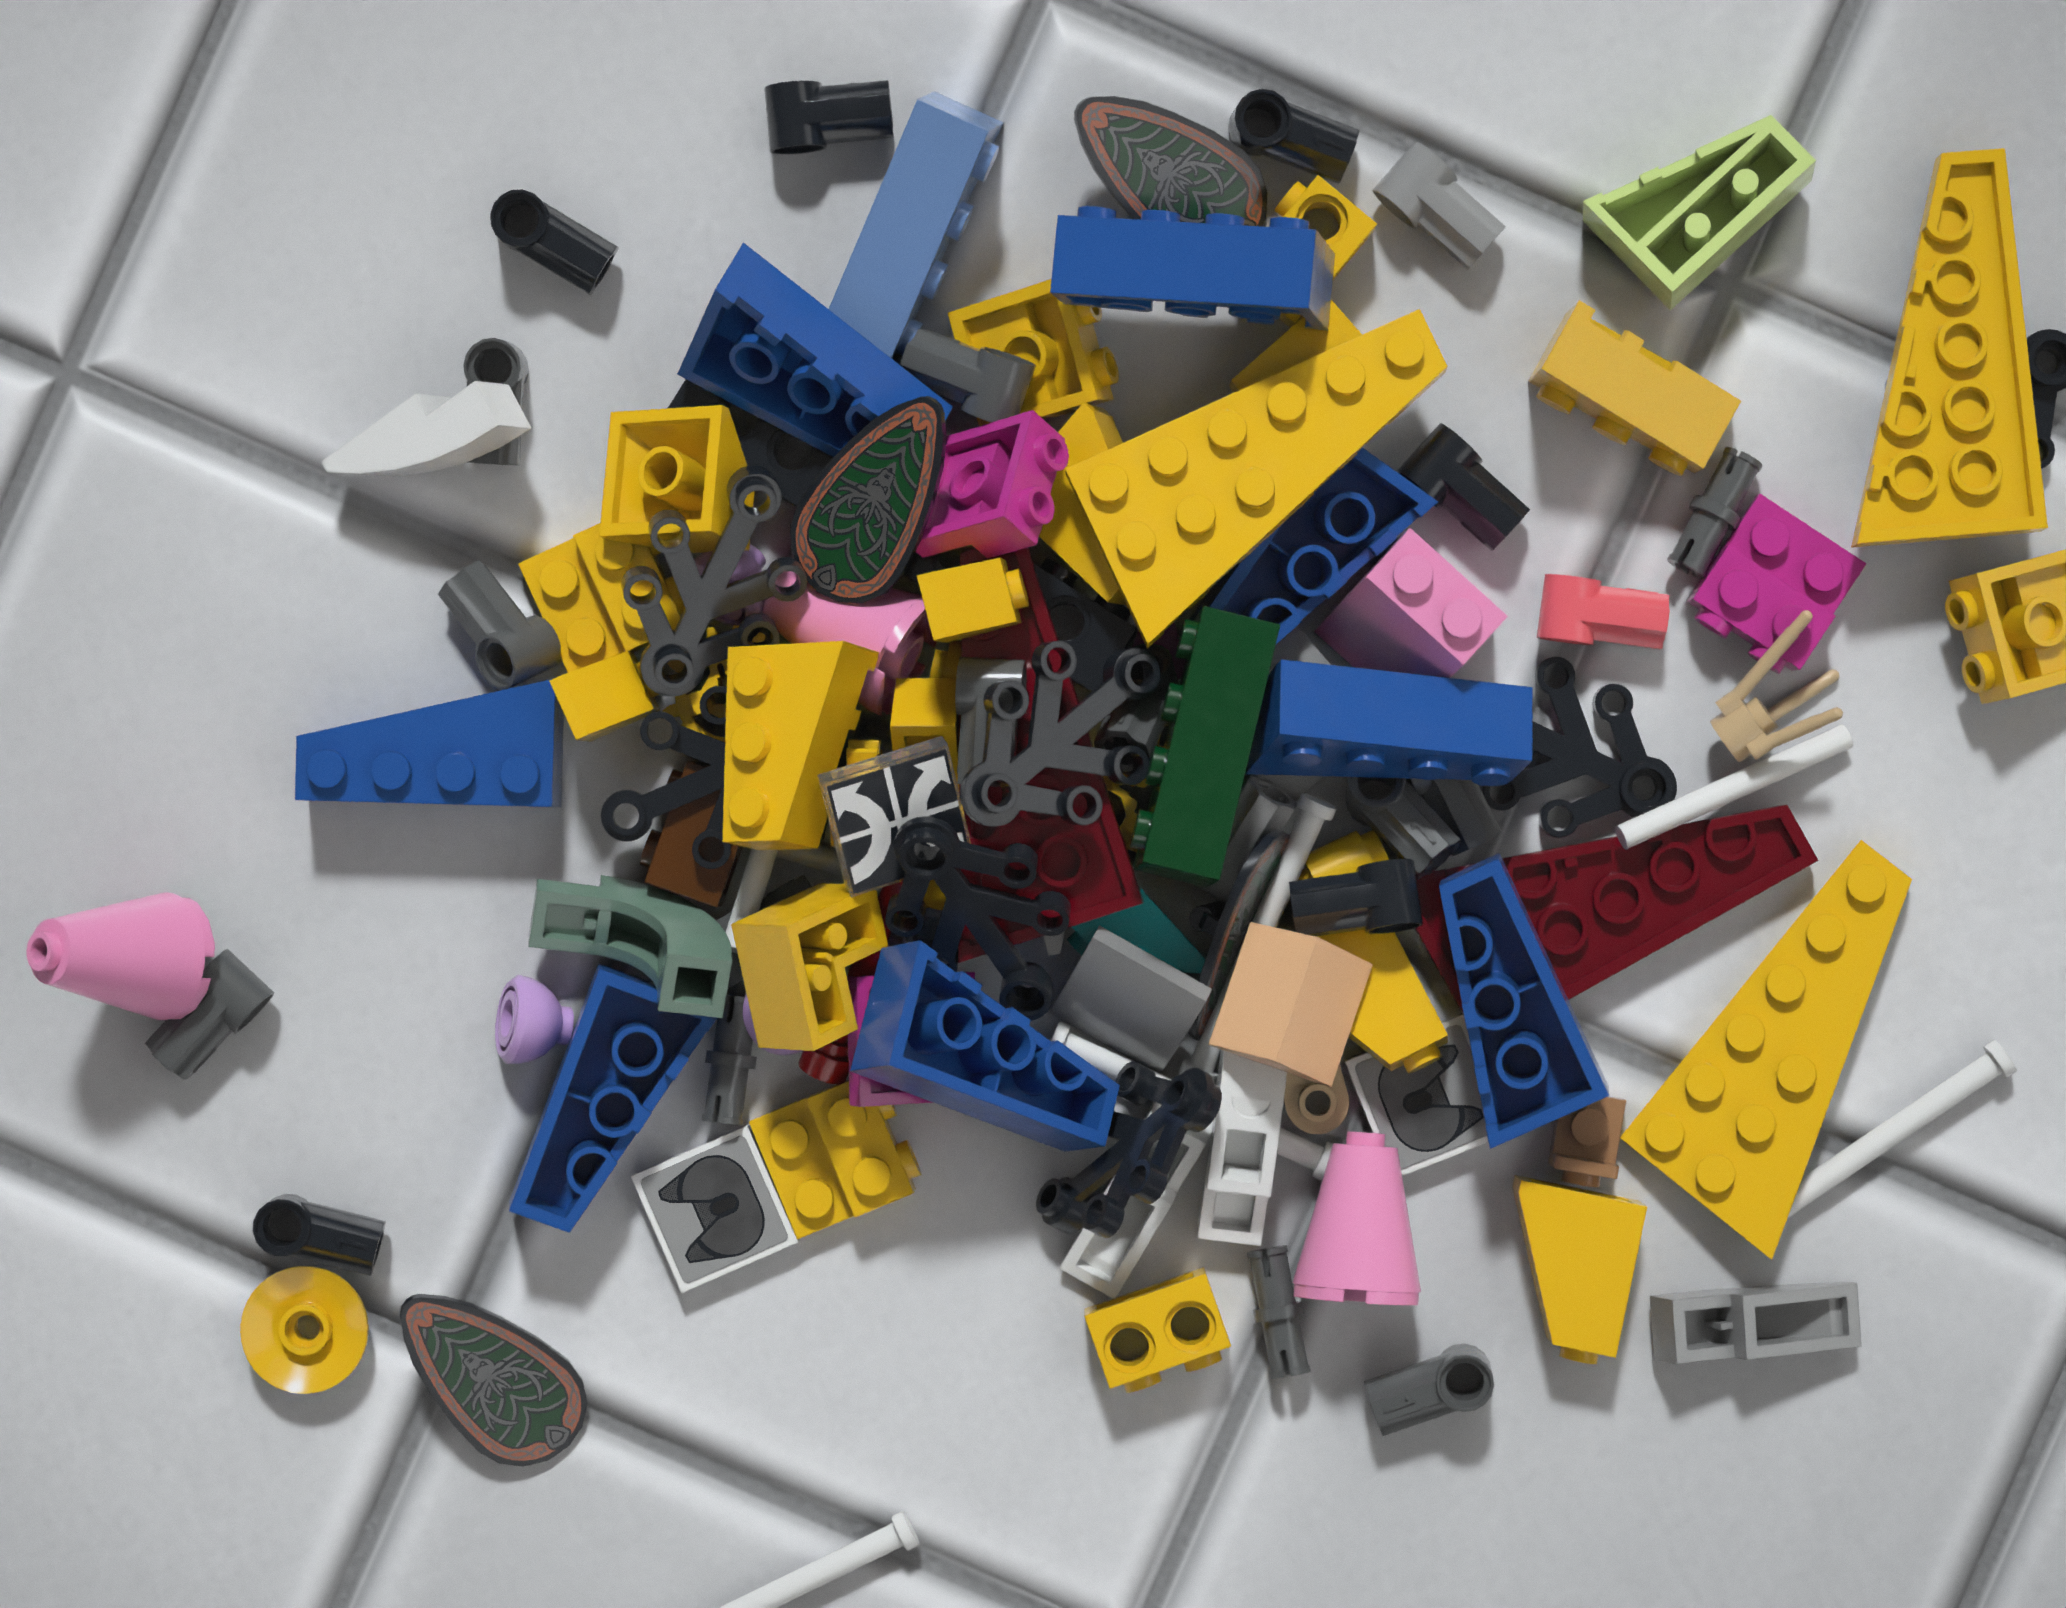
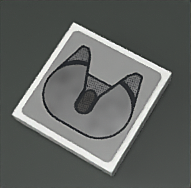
[1344,1014,1488,1176]
[631,1124,800,1293]

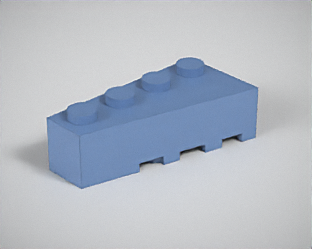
[829,91,1004,361]

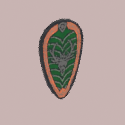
[1074,96,1268,226]
[790,396,947,603]
[1188,829,1290,1040]
[400,1294,587,1467]

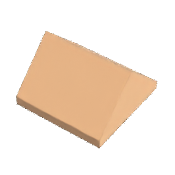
[1208,922,1373,1087]

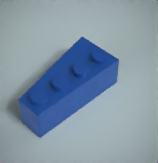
[1050,206,1335,330]
[677,242,953,457]
[1177,447,1438,644]
[1245,659,1533,786]
[295,679,564,807]
[1439,853,1609,1149]
[850,940,1120,1152]
[509,963,717,1233]

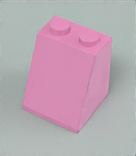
[1314,528,1508,678]

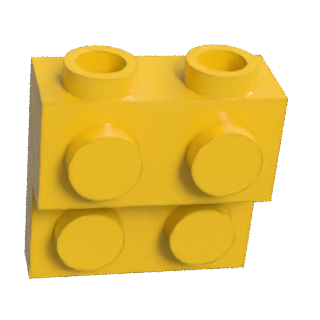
[948,279,1119,426]
[518,523,685,673]
[1945,549,2066,704]
[749,1079,922,1239]

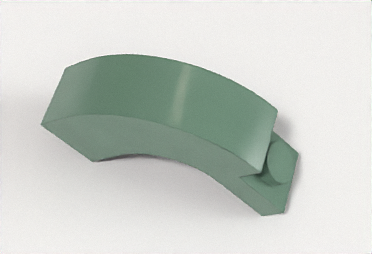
[528,875,732,1018]

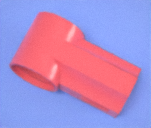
[1536,574,1670,650]

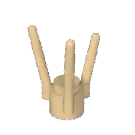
[1710,610,1843,762]

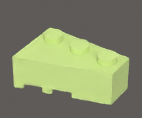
[1583,115,1816,311]

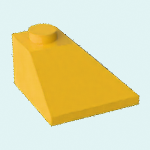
[599,405,755,553]

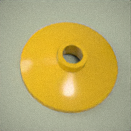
[240,1266,369,1394]

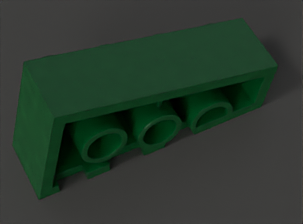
[1130,606,1280,887]

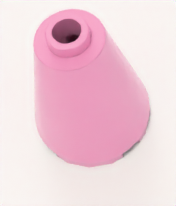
[762,571,937,716]
[26,892,215,1020]
[1292,1131,1421,1305]

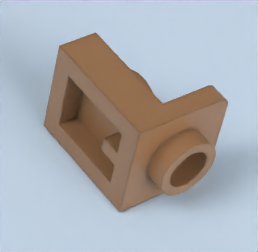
[1548,1096,1626,1188]

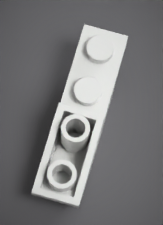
[1197,1050,1287,1246]

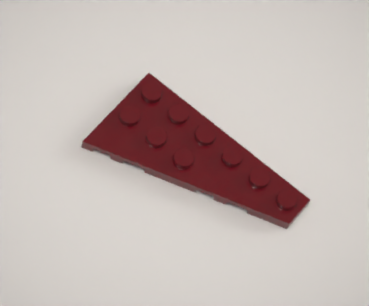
[958,548,1144,963]
[1415,805,1819,1015]

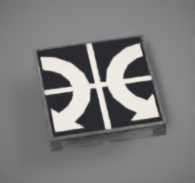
[817,736,971,897]

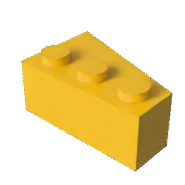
[1528,300,1741,476]
[722,641,879,850]

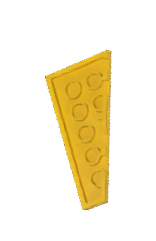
[1851,148,2048,548]
[1065,309,1448,649]
[1620,840,1912,1260]

